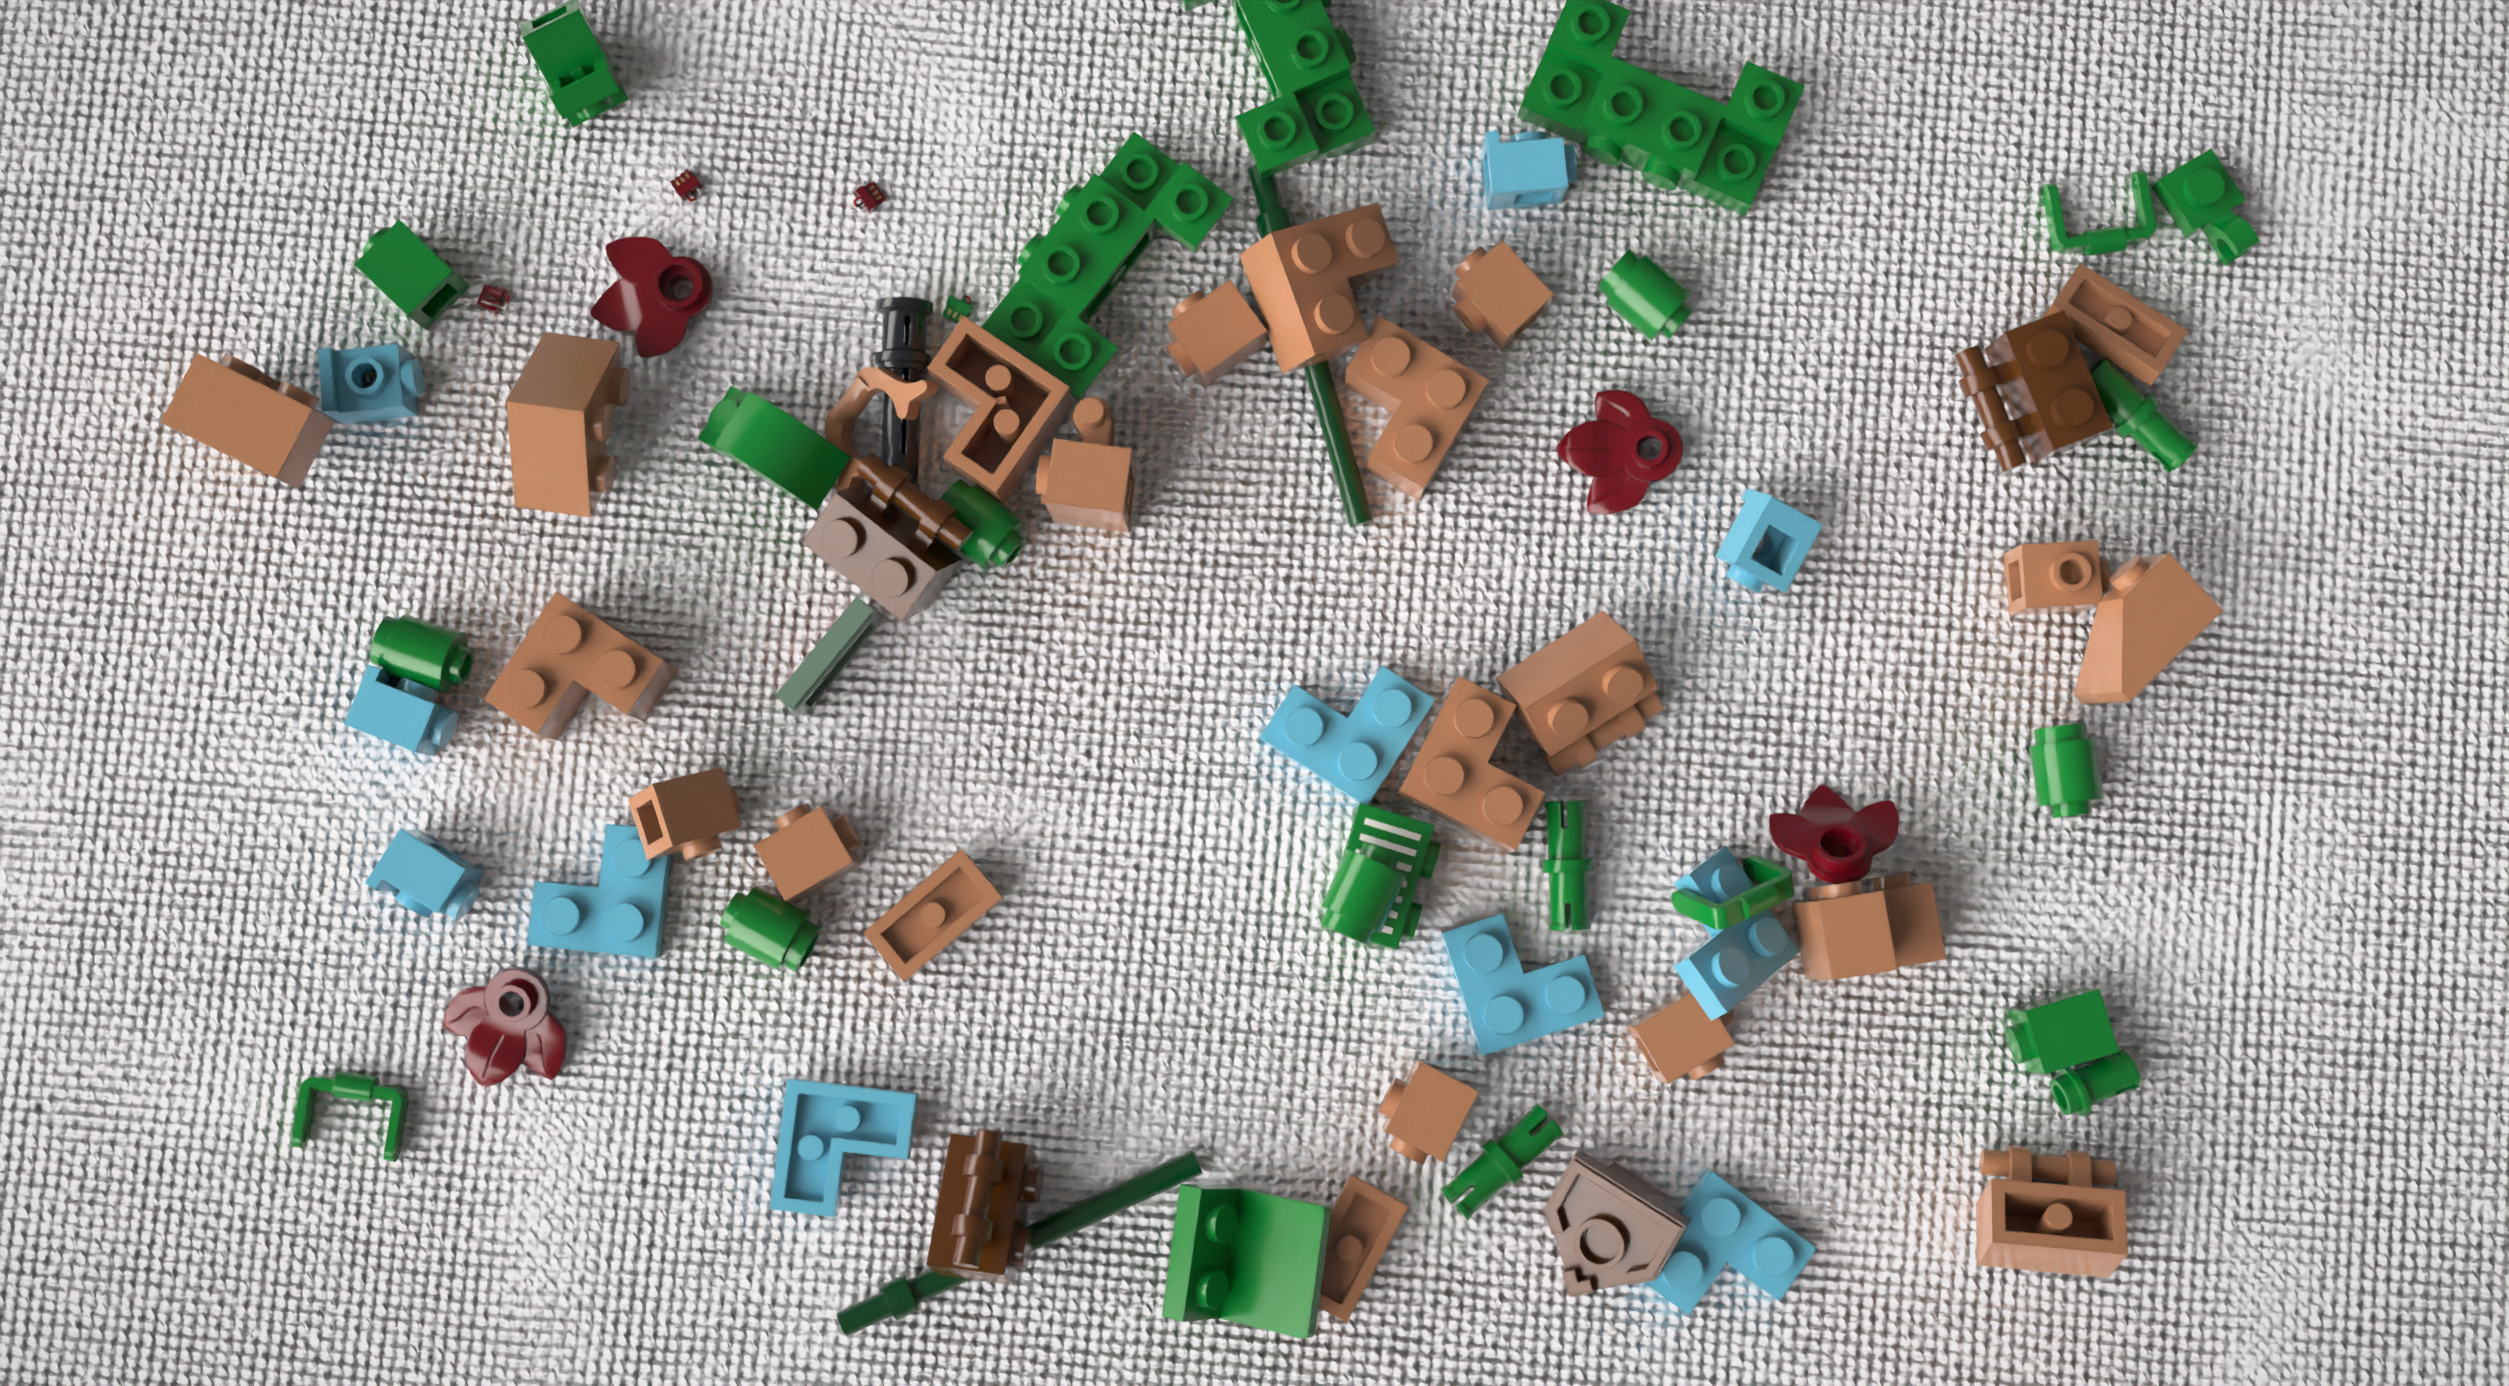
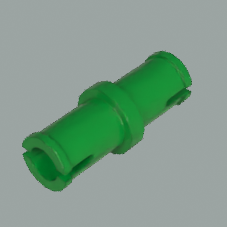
[2089,357,2198,473]
[1542,800,1594,931]
[1440,1104,1564,1221]

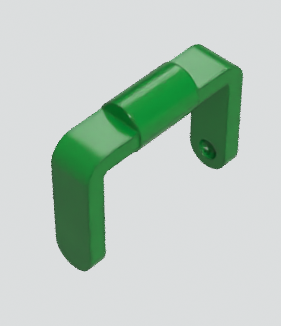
[2042,171,2156,256]
[1671,855,1794,929]
[291,1071,409,1162]

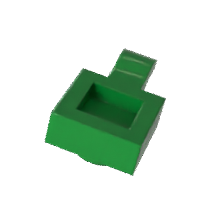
[2151,149,2259,266]

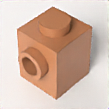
[1451,240,1554,351]
[1166,280,1267,387]
[2004,540,2110,616]
[628,767,742,861]
[753,803,863,903]
[1626,988,1735,1084]
[1378,1059,1479,1165]

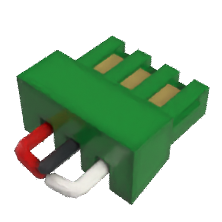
[942,292,974,323]

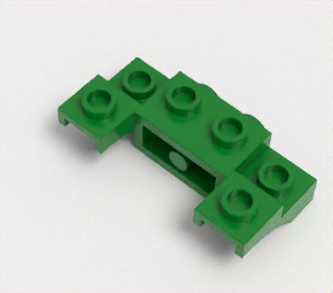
[1182,0,1375,179]
[1517,0,1805,216]
[981,132,1234,402]

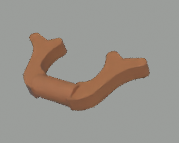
[825,367,938,492]

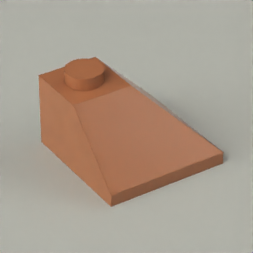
[2074,553,2223,704]

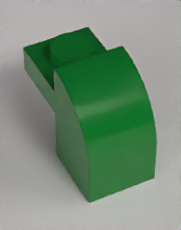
[521,0,629,127]
[697,386,851,511]

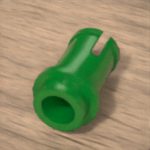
[2050,1049,2141,1117]

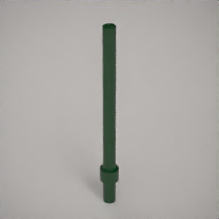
[1247,165,1374,528]
[837,1150,1203,1336]

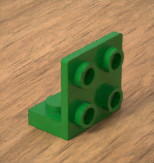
[1162,1184,1331,1339]

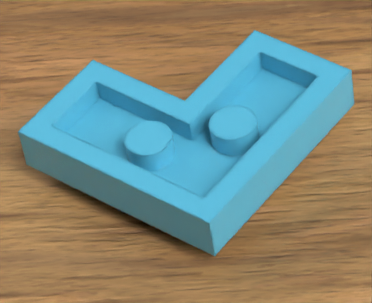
[1260,665,1436,805]
[527,824,672,958]
[1673,846,1800,1021]
[1441,913,1605,1056]
[770,1078,919,1217]
[1644,1169,1817,1315]

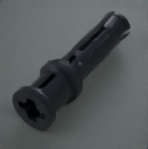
[875,297,934,489]

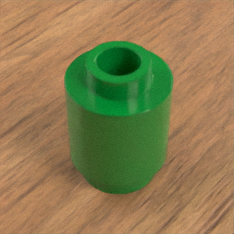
[1598,249,1694,341]
[940,479,1027,571]
[370,614,474,693]
[2029,723,2104,818]
[1320,843,1406,946]
[720,886,822,973]

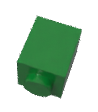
[354,219,470,330]
[2006,988,2119,1074]

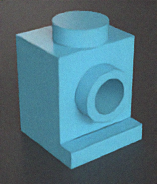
[1481,131,1577,211]
[317,344,424,424]
[1715,488,1823,594]
[344,665,458,757]
[365,828,483,921]

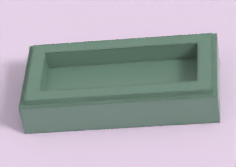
[775,596,882,716]

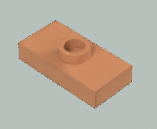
[2043,263,2188,386]
[863,849,1005,982]
[1319,1173,1409,1323]

